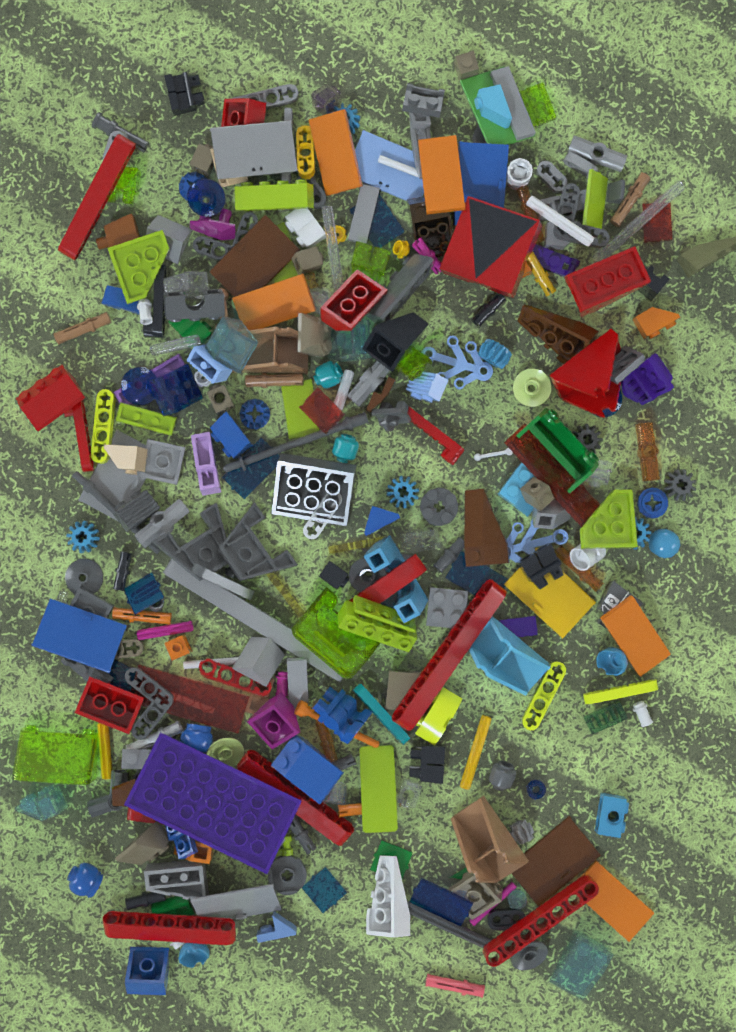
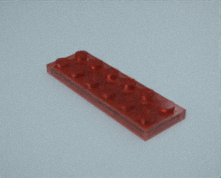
[504,423,600,527]
[130,664,250,734]

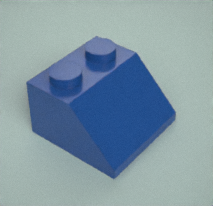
[210,412,253,459]
[125,947,169,995]

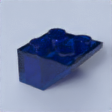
[148,363,203,416]

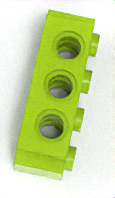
[338,595,417,652]

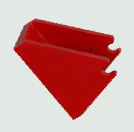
[564,246,651,318]
[550,329,621,418]

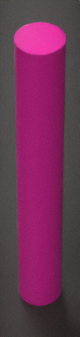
[469,881,517,926]

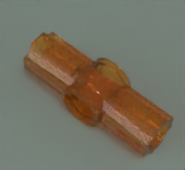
[635,422,660,482]

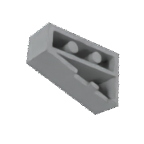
[144,860,209,900]

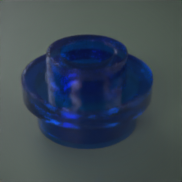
[526,780,546,799]

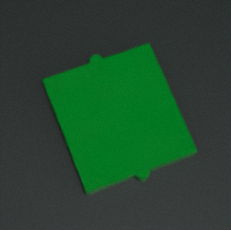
[370,840,413,879]

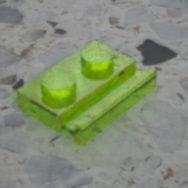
[519,82,557,127]
[396,347,433,381]

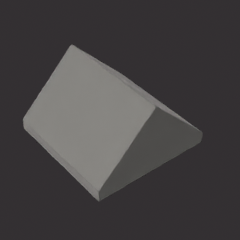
[146,215,193,264]
[232,637,285,687]

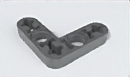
[553,183,609,248]
[193,212,259,261]
[125,667,174,740]

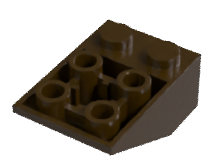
[407,196,453,257]

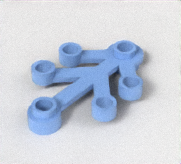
[421,335,493,390]
[506,519,568,562]

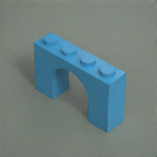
[364,535,428,623]

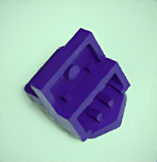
[621,353,674,406]

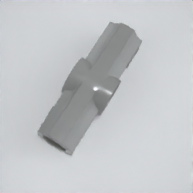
[568,135,627,172]
[347,361,390,407]
[134,499,189,548]

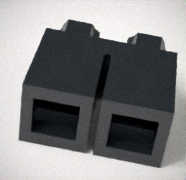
[164,71,205,116]
[638,265,670,302]
[516,543,564,589]
[409,744,445,784]

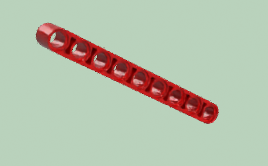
[392,579,507,731]

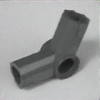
[87,770,129,817]

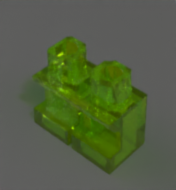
[108,167,141,204]
[351,241,391,283]

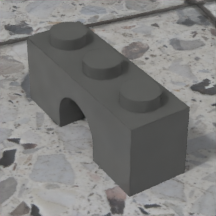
[163,289,225,322]

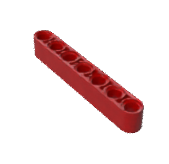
[58,134,136,261]
[237,750,354,846]
[483,875,599,967]
[103,911,236,945]

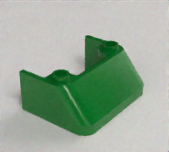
[516,408,599,493]

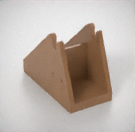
[232,327,308,374]
[451,795,529,883]

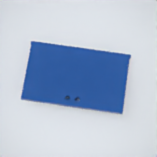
[453,141,509,226]
[32,598,127,673]

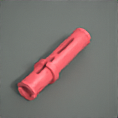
[425,973,485,998]

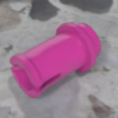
[275,671,288,696]

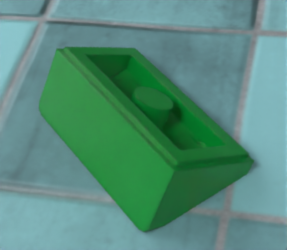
[151,896,195,916]

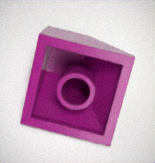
[247,692,300,749]

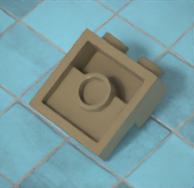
[447,872,503,920]

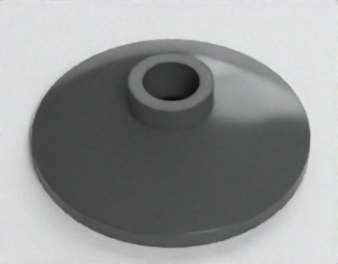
[349,558,387,592]
[65,559,103,594]
[511,941,548,970]

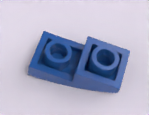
[101,285,140,315]
[165,825,198,859]

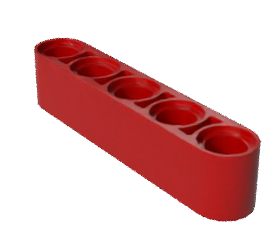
[349,554,427,617]

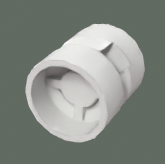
[506,158,533,190]
[570,544,606,571]

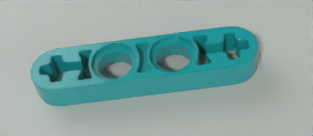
[353,683,410,745]

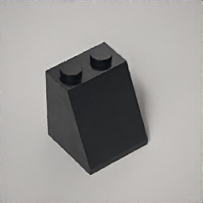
[362,312,429,372]

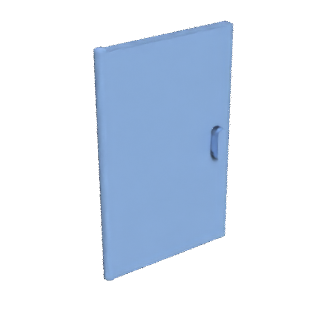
[355,130,424,201]

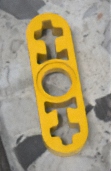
[296,125,315,179]

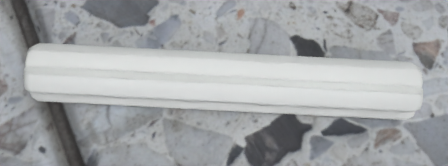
[526,196,594,247]

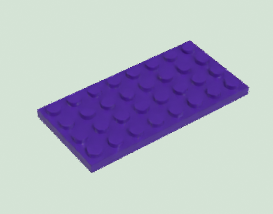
[124,732,302,874]

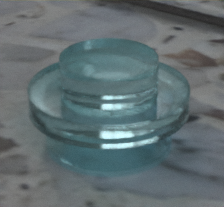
[508,889,527,909]

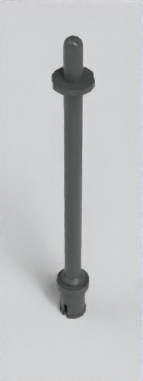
[223,411,369,472]

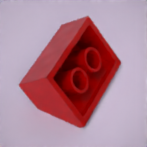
[221,98,266,127]
[320,269,388,331]
[16,365,85,432]
[74,676,144,734]

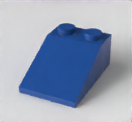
[271,735,344,804]

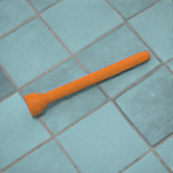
[294,700,380,748]

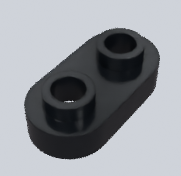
[487,908,525,931]

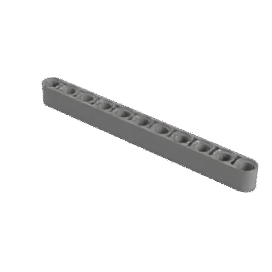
[163,559,351,682]

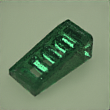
[583,700,628,734]

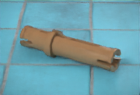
[609,172,651,227]
[54,312,112,345]
[245,373,304,388]

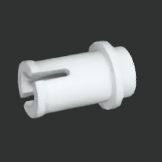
[137,299,153,325]
[633,701,653,727]

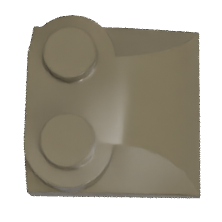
[298,313,332,357]

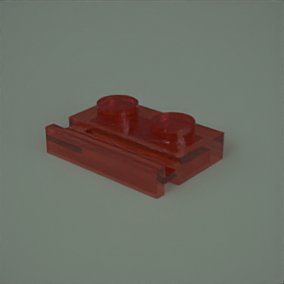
[642,201,672,243]
[299,387,345,434]

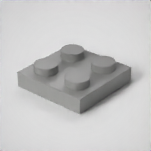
[139,439,185,485]
[426,587,468,628]

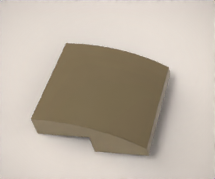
[385,670,421,710]

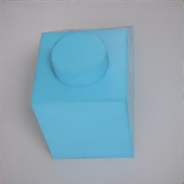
[474,84,512,129]

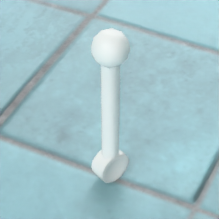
[474,448,513,461]

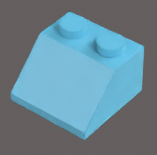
[497,462,551,517]

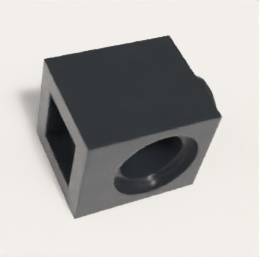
[318,561,349,590]

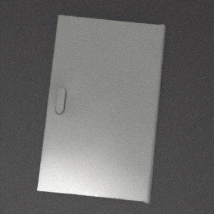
[210,121,298,180]
[79,429,146,521]
[190,884,281,920]

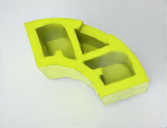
[415,687,462,746]

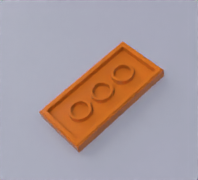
[309,109,363,196]
[418,135,465,214]
[232,273,316,331]
[600,595,671,677]
[582,860,654,942]

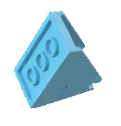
[469,616,551,696]

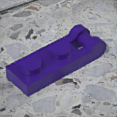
[533,244,580,277]

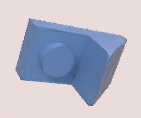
[256,911,297,943]

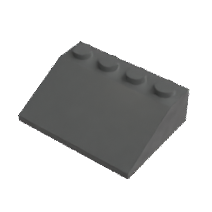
[366,254,434,325]
[272,453,357,526]

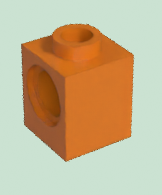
[164,634,193,661]

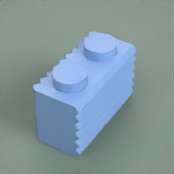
[187,344,234,384]
[406,369,449,403]

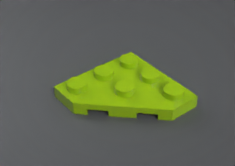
[107,230,170,304]
[580,490,638,549]

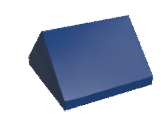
[364,506,400,536]

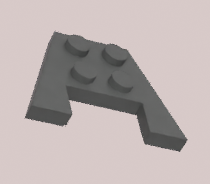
[218,502,298,581]
[152,503,227,581]

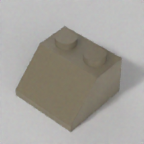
[115,821,170,865]

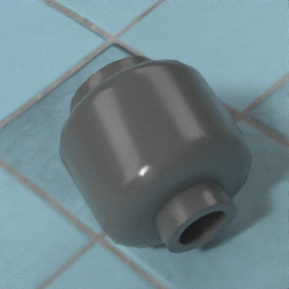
[488,760,516,791]

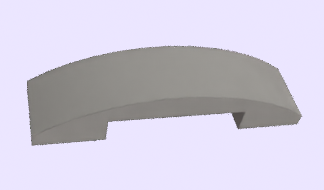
[409,112,431,179]

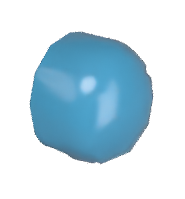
[648,529,681,559]
[596,647,628,676]
[178,943,210,968]

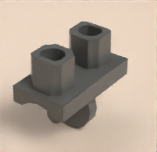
[372,401,411,432]

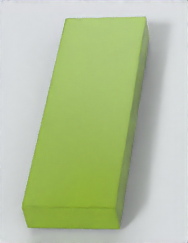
[116,402,177,436]

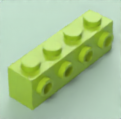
[234,180,314,211]

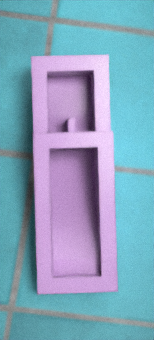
[191,432,221,496]

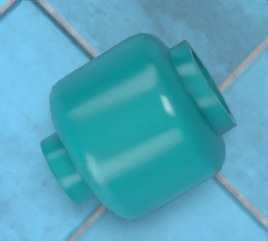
[313,361,343,389]
[332,434,359,463]

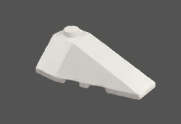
[366,856,410,938]

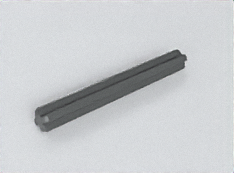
[407,902,492,948]

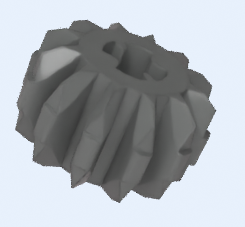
[572,424,603,454]
[663,469,697,501]

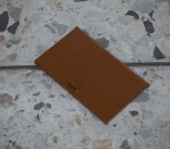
[209,215,301,297]
[511,816,601,907]

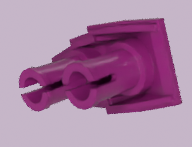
[190,206,236,240]

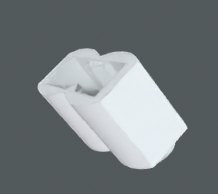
[285,208,327,249]

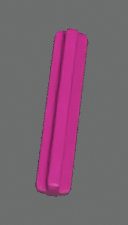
[137,621,194,640]

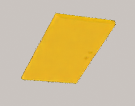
[504,548,596,639]

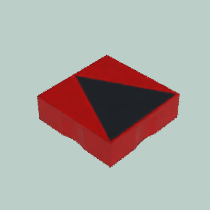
[439,196,542,298]

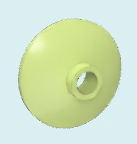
[513,369,551,407]
[206,738,244,767]

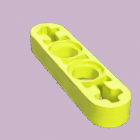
[91,389,116,464]
[522,661,566,731]
[583,679,658,704]

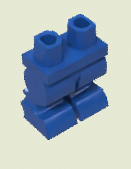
[313,687,373,745]

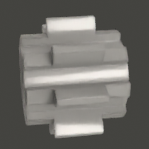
[509,819,534,845]

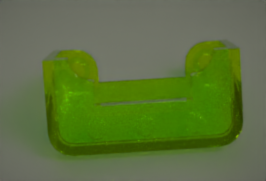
[292,587,380,679]
[12,725,99,785]

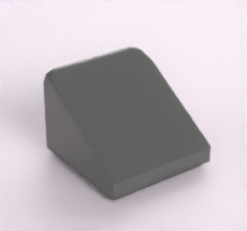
[606,180,625,204]

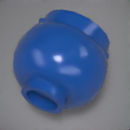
[180,723,213,753]
[67,863,103,898]

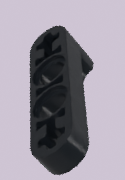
[143,264,167,338]

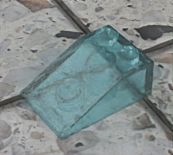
[549,930,614,1000]

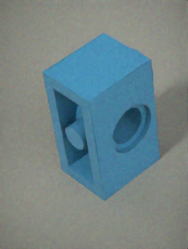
[594,793,629,838]

